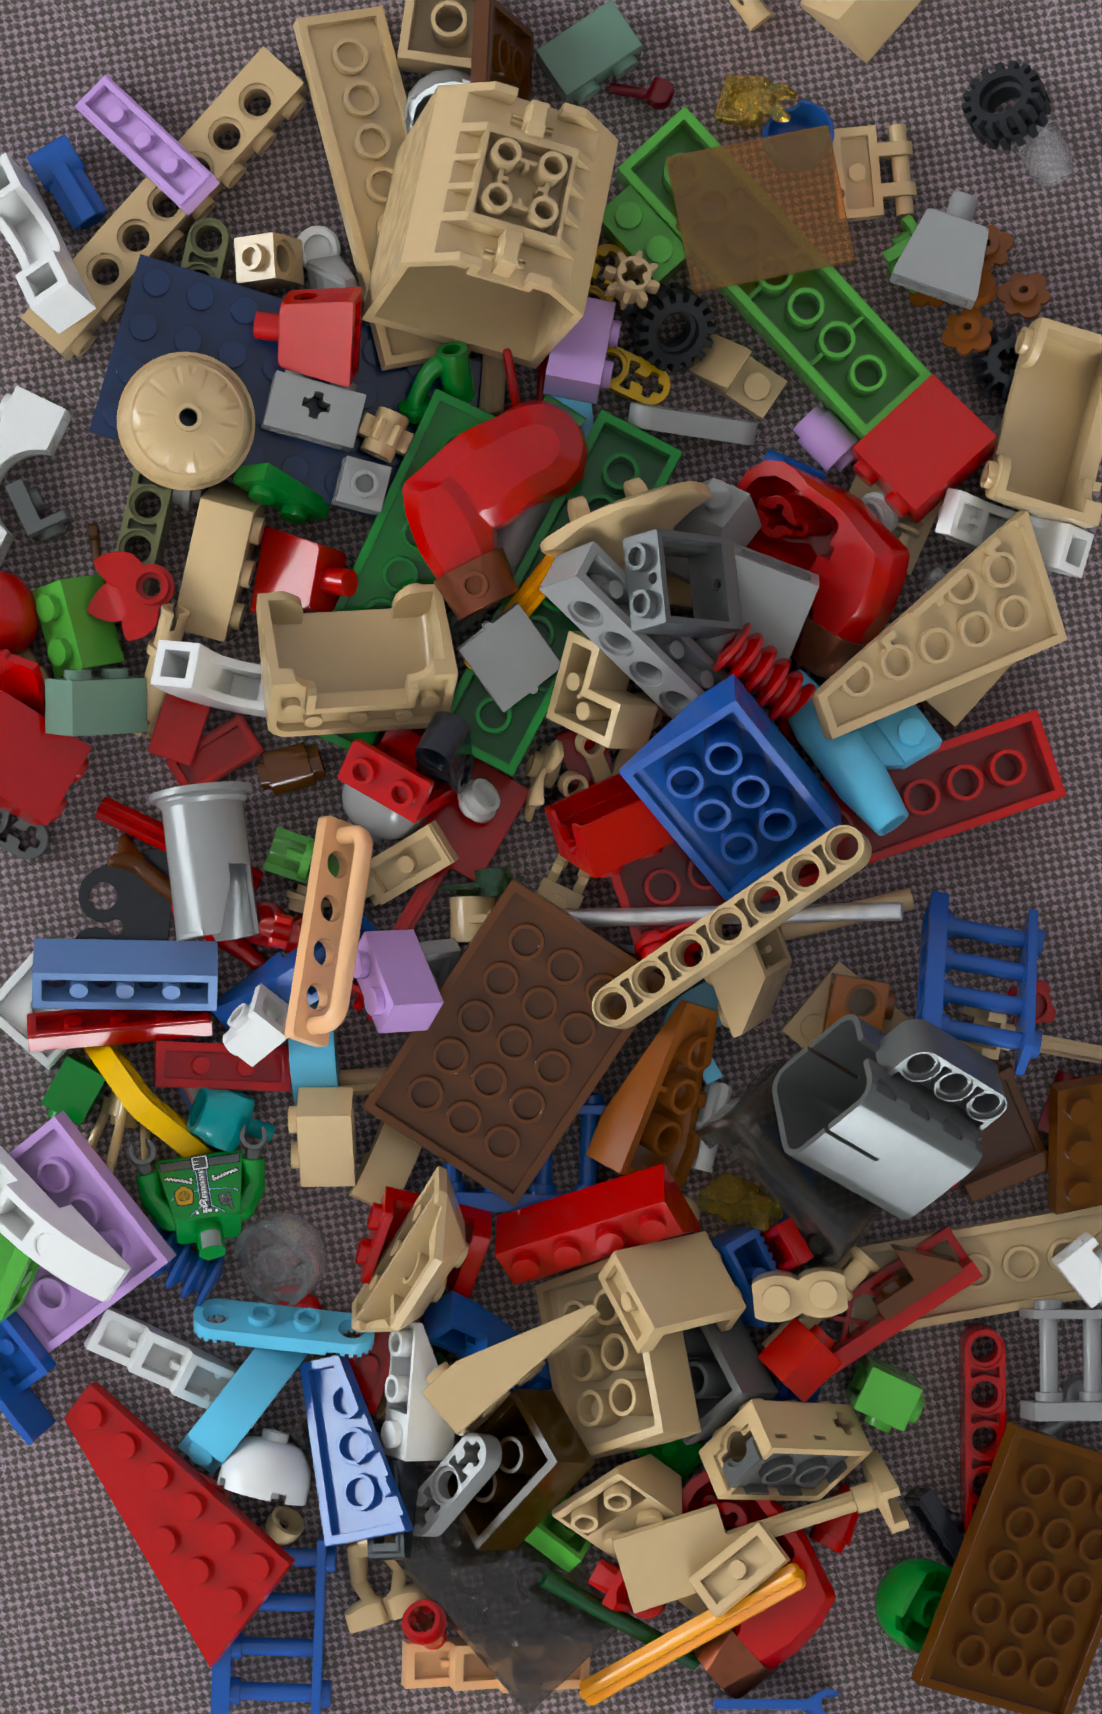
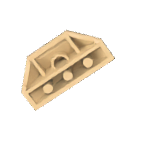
[351,1166,469,1333]

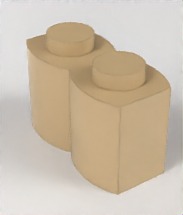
[752,1266,848,1322]

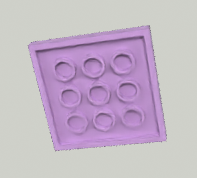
[9,1111,176,1354]

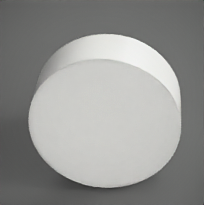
[297,226,341,270]

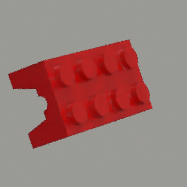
[544,773,675,879]

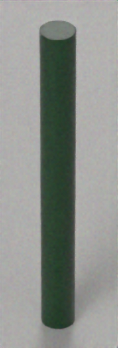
[539,1570,700,1671]

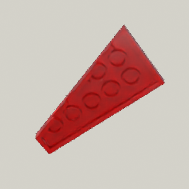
[64,1381,296,1667]

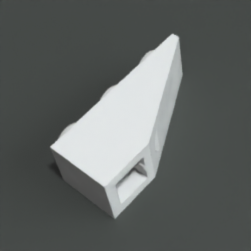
[381,1321,455,1461]

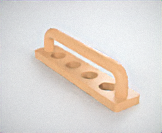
[285,815,373,1047]

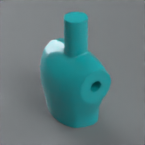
[187,1087,275,1152]

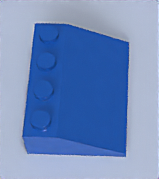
[619,674,842,901]

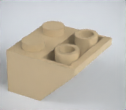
[700,926,792,1038]
[552,1454,682,1560]

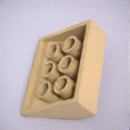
[535,1258,701,1459]

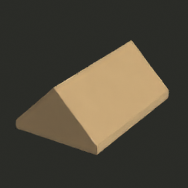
[799,0,922,64]

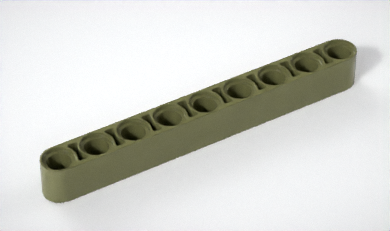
[115,217,233,596]

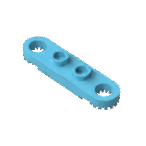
[193,1298,375,1358]

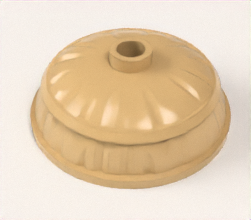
[117,352,256,491]

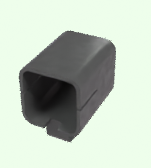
[772,1014,1008,1220]

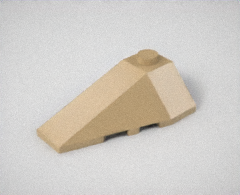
[422,1304,601,1436]

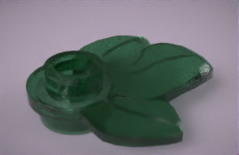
[438,866,525,897]

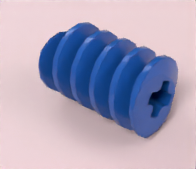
[150,1219,225,1306]

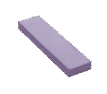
[74,74,220,216]

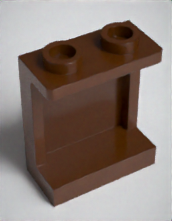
[960,1060,1049,1202]

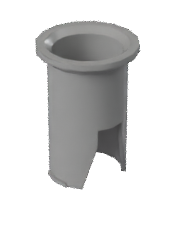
[148,781,259,942]

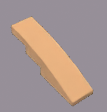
[401,1637,590,1693]

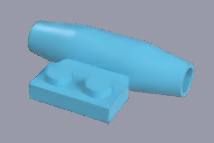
[787,670,943,836]

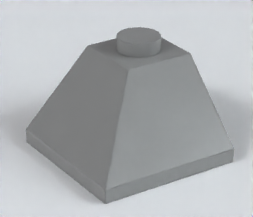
[664,478,762,584]

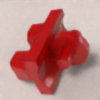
[588,1559,667,1619]

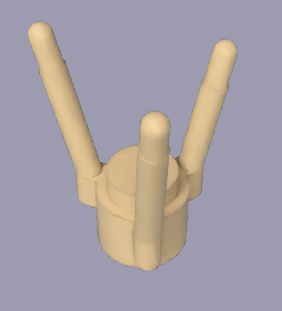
[88,1090,151,1173]

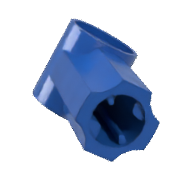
[26,134,109,233]

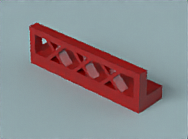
[822,1225,983,1377]

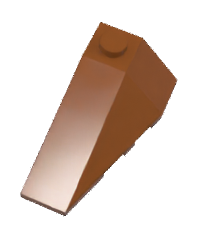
[586,999,718,1190]

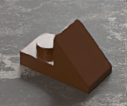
[872,1244,963,1321]

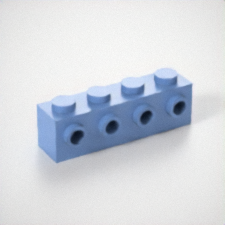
[32,938,218,1011]

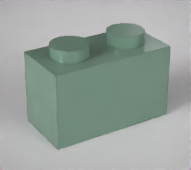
[536,0,642,104]
[45,667,147,737]

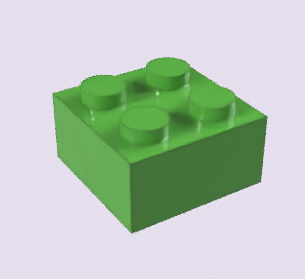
[525,1494,591,1573]

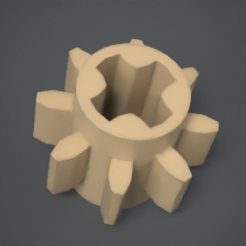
[602,250,660,310]
[357,406,414,463]

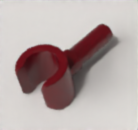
[609,77,675,110]

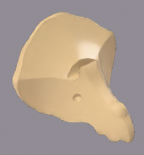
[540,477,711,579]

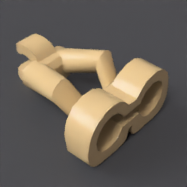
[344,1535,432,1633]

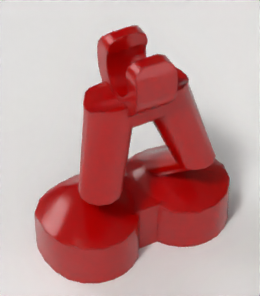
[245,901,303,952]

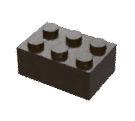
[447,1389,595,1550]

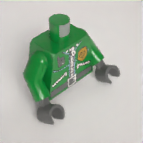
[126,1125,268,1260]

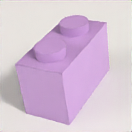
[543,297,622,404]
[354,929,444,1033]

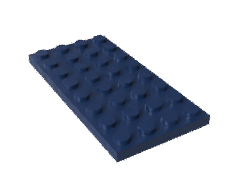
[89,254,482,520]

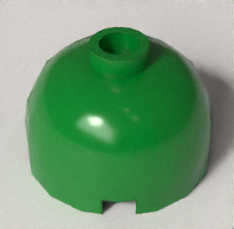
[875,1557,952,1654]

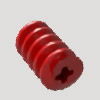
[712,622,815,721]

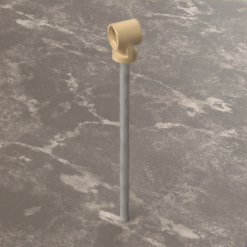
[450,896,903,944]

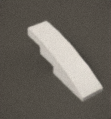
[84,1306,254,1429]

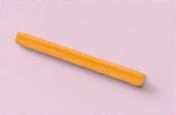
[579,1563,806,1706]

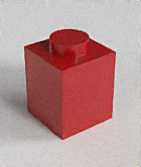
[758,1317,842,1403]

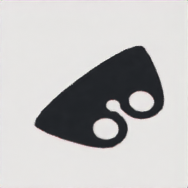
[74,848,172,941]

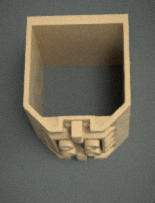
[362,81,619,369]

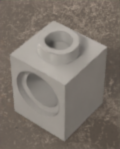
[331,456,392,516]

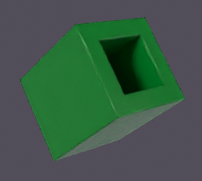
[40,1053,108,1125]

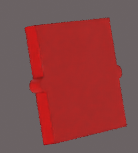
[0,649,45,717]

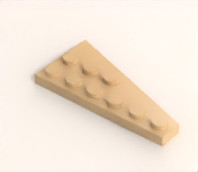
[811,510,1068,739]

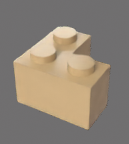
[546,631,658,749]

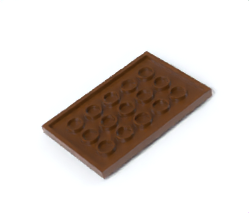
[362,877,665,1207]
[911,1421,1102,1714]

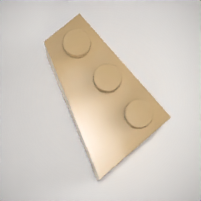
[173,482,266,642]

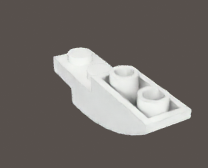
[0,1145,131,1302]

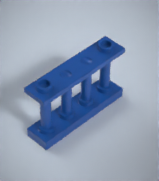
[916,891,1045,1076]
[444,1093,609,1212]
[211,1531,337,1714]

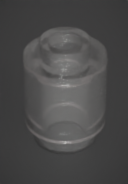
[1015,122,1075,190]

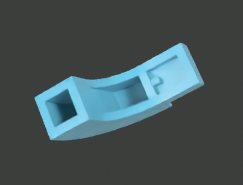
[178,1348,308,1475]

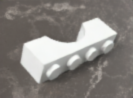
[0,153,96,334]
[0,386,73,567]

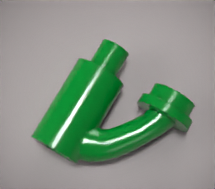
[398,341,476,424]

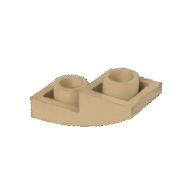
[349,1120,422,1206]

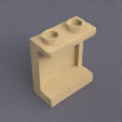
[598,1231,746,1354]

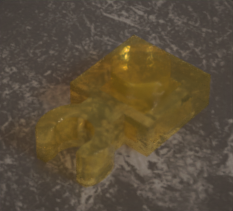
[714,74,797,127]
[698,1172,783,1231]

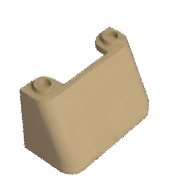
[980,317,1102,529]
[256,583,458,737]

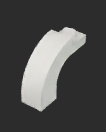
[935,488,1094,578]
[150,640,266,717]

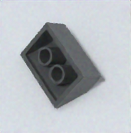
[682,1317,779,1445]

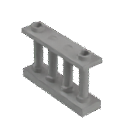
[1019,1299,1102,1422]

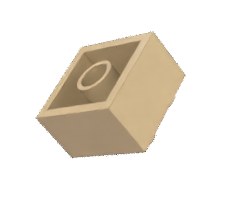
[397,0,501,75]

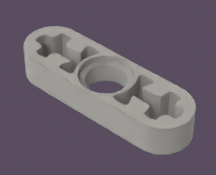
[627,402,758,445]
[413,1433,502,1537]

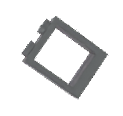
[622,529,743,639]

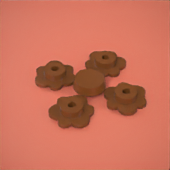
[909,225,1050,356]

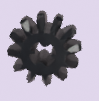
[967,325,1019,404]

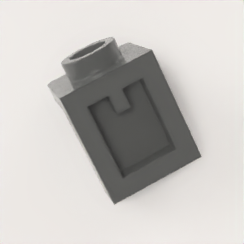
[5,479,74,543]

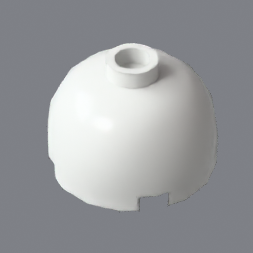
[217,1428,311,1506]

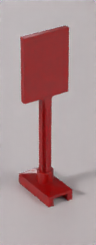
[350,757,529,1025]

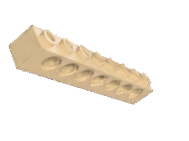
[21,46,307,361]

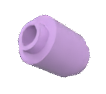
[793,405,860,472]

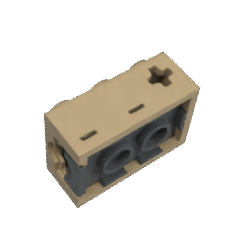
[698,1398,872,1501]

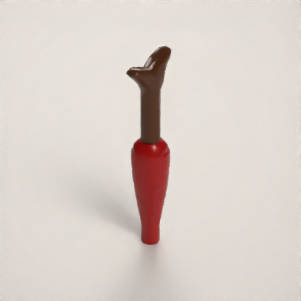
[107,833,267,971]

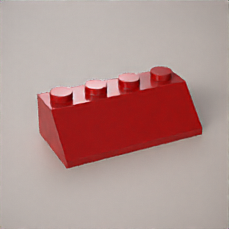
[495,1163,700,1285]

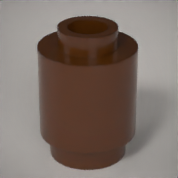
[257,742,327,797]

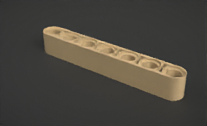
[592,825,872,1029]

